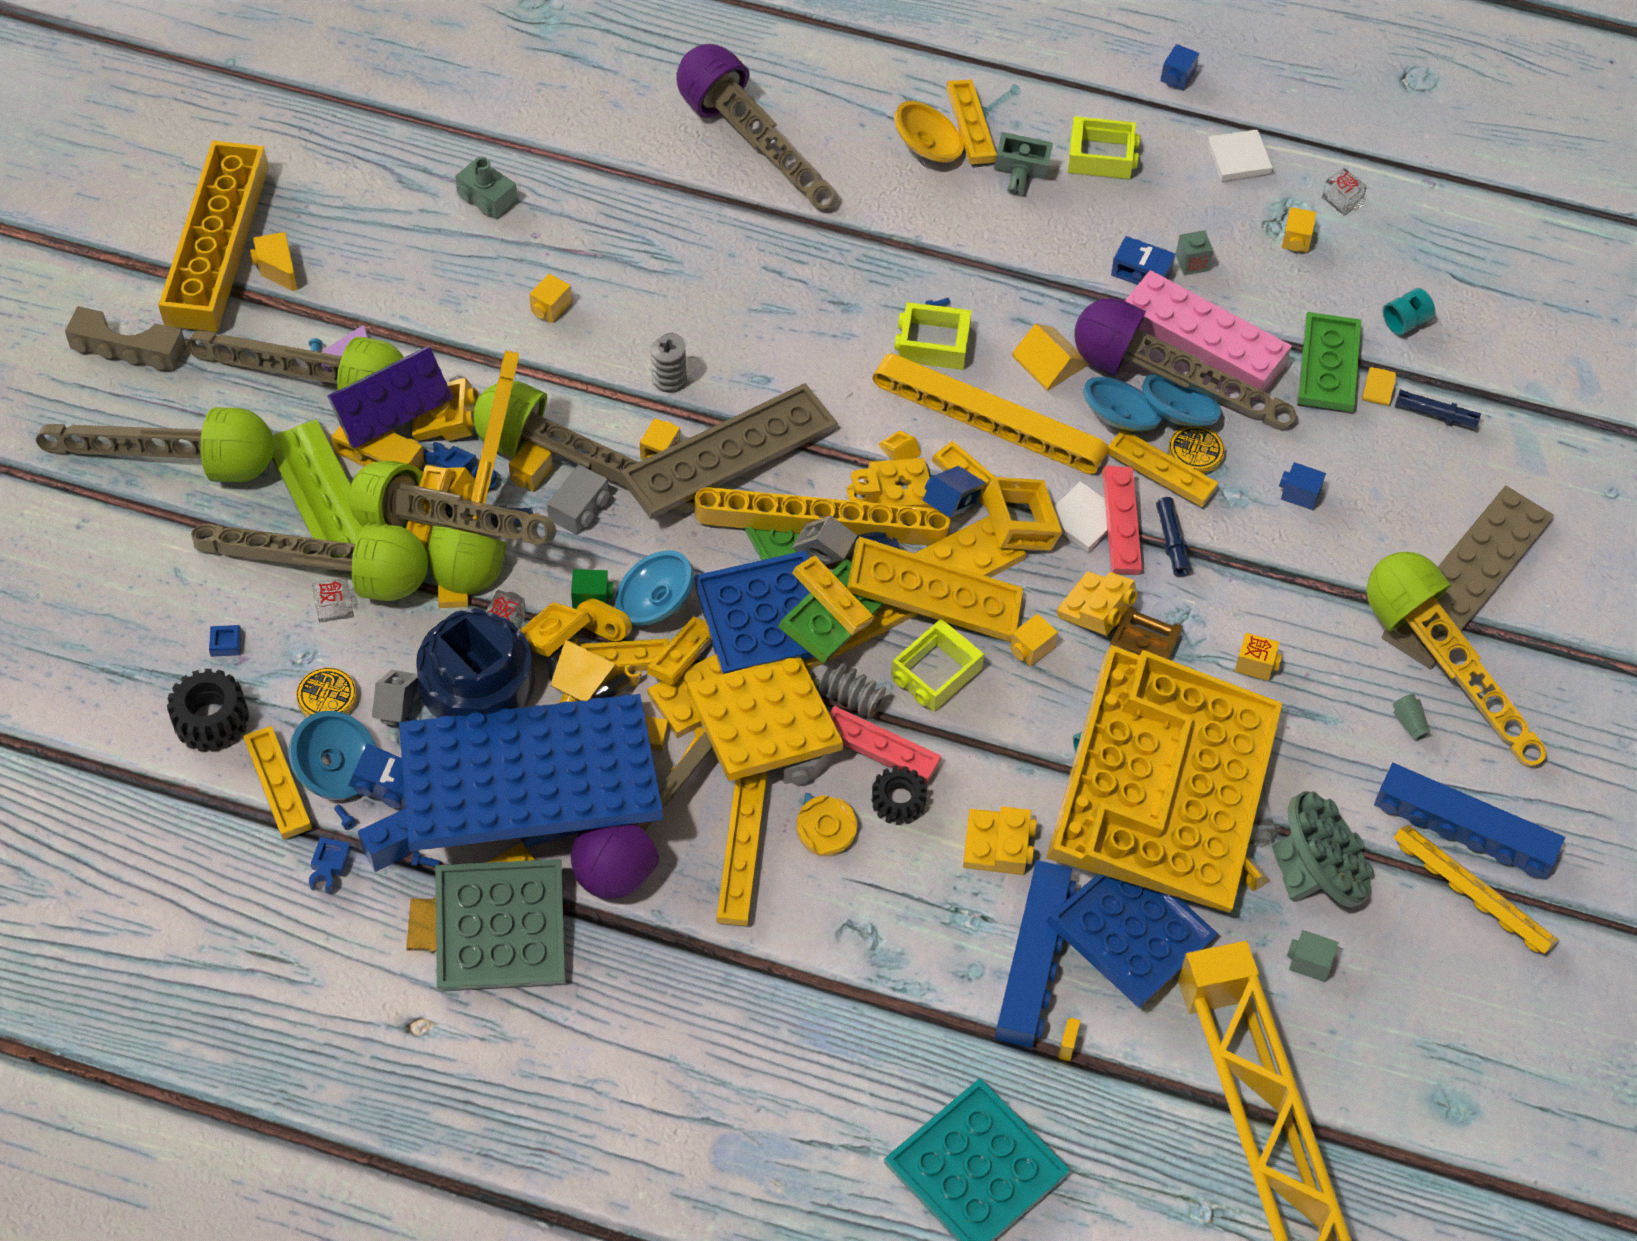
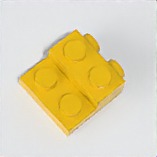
[412,378,480,441]
[1056,571,1138,636]
[963,806,1036,875]

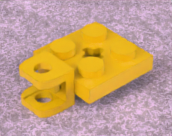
[846,458,935,509]

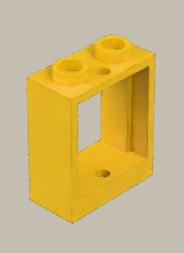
[982,477,1062,551]

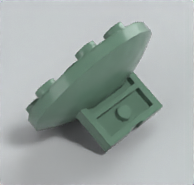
[1272,791,1374,907]

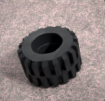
[167,668,249,752]

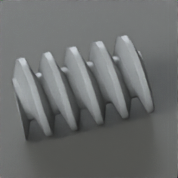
[650,332,687,391]
[819,662,887,720]

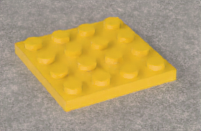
[687,657,843,781]

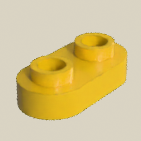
[577,598,632,642]

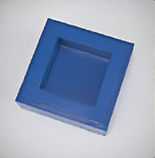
[209,625,242,657]

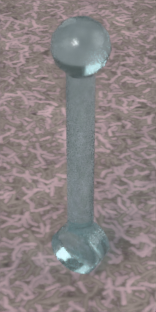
[981,84,1020,118]

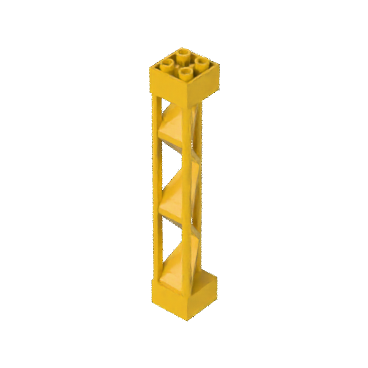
[1178,940,1352,1241]

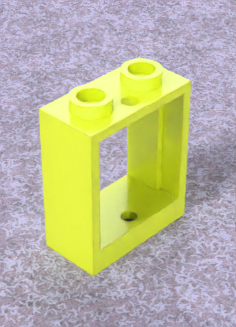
[1068,116,1140,179]
[894,302,972,370]
[891,619,984,712]

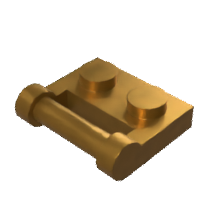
[1110,606,1183,659]

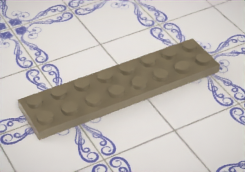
[619,383,837,519]
[1382,485,1554,670]

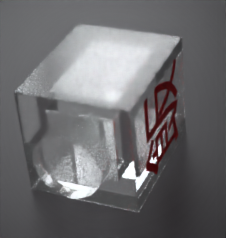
[1322,167,1367,216]
[312,577,358,623]
[486,589,527,629]

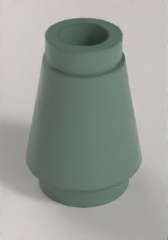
[1393,694,1430,741]

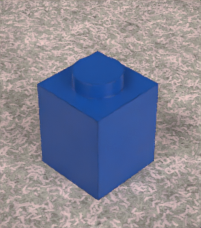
[1160,44,1199,90]
[1279,462,1326,510]

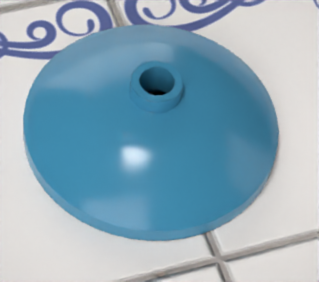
[1142,374,1221,427]
[1083,377,1162,432]
[615,550,694,626]
[289,711,376,800]

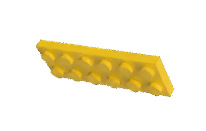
[847,536,1023,642]

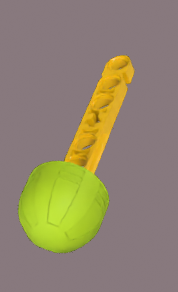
[427,350,519,595]
[1367,551,1546,767]

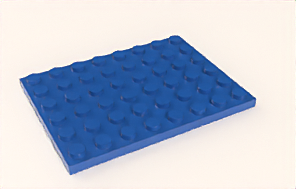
[399,694,663,851]

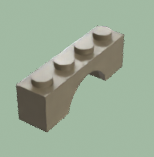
[65,306,186,371]

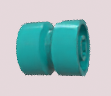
[1383,288,1435,335]

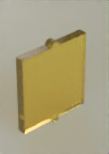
[406,896,436,954]

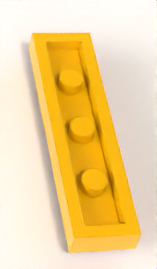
[946,79,997,164]
[1107,430,1218,507]
[243,725,312,840]

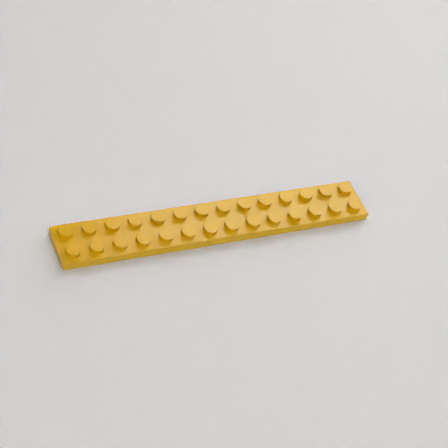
[647,516,1026,739]

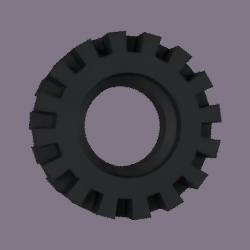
[871,766,927,825]

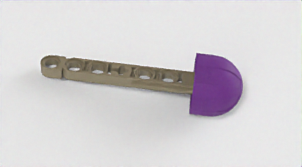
[676,44,839,211]
[1074,298,1296,430]
[571,732,713,899]

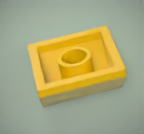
[1012,323,1089,391]

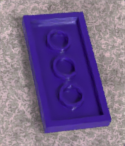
[327,346,453,448]

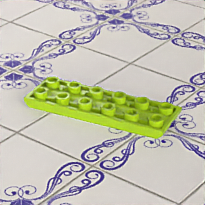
[272,419,363,558]

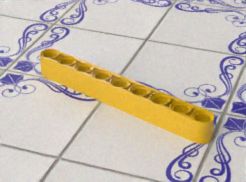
[872,353,1109,474]
[694,487,950,546]

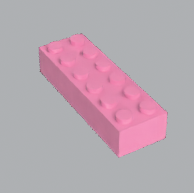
[1125,270,1292,401]

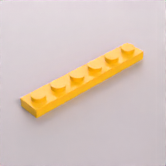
[716,771,768,926]
[1393,825,1559,954]

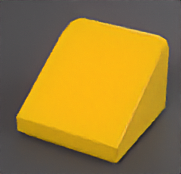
[1362,367,1397,406]
[878,430,921,460]
[1240,855,1270,892]

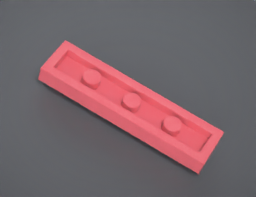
[1102,466,1142,575]
[829,706,941,784]

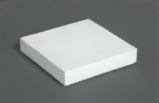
[1207,129,1273,181]
[1054,481,1108,553]

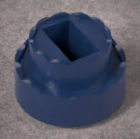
[416,608,535,718]

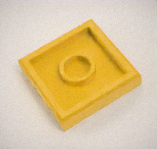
[520,602,591,657]

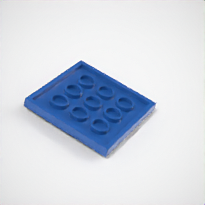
[693,550,838,674]
[1046,874,1218,1009]

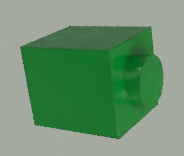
[571,569,614,609]

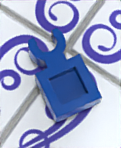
[424,442,477,471]
[309,837,351,894]

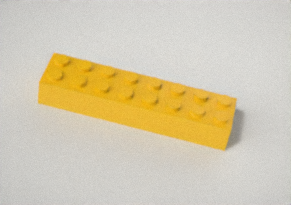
[158,140,269,332]

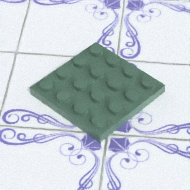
[435,859,566,991]

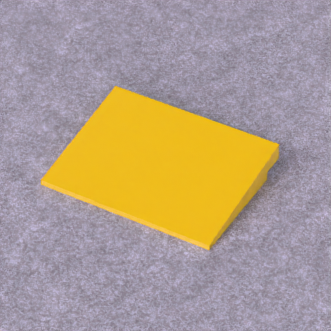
[1046,645,1283,913]

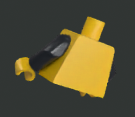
[548,637,642,703]

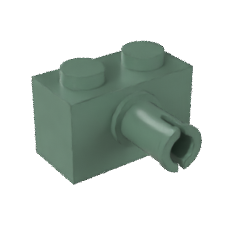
[994,132,1053,196]
[455,157,518,220]

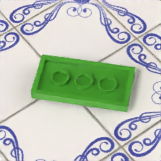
[1297,312,1362,412]
[778,558,885,664]

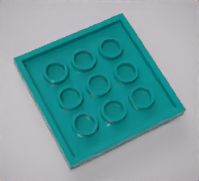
[884,1078,1070,1241]

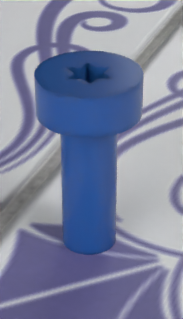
[925,297,950,306]
[334,805,357,830]
[411,851,440,867]

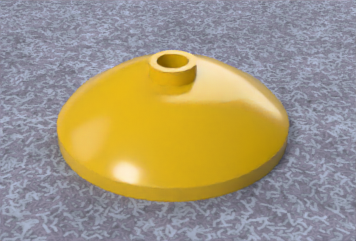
[894,101,964,162]

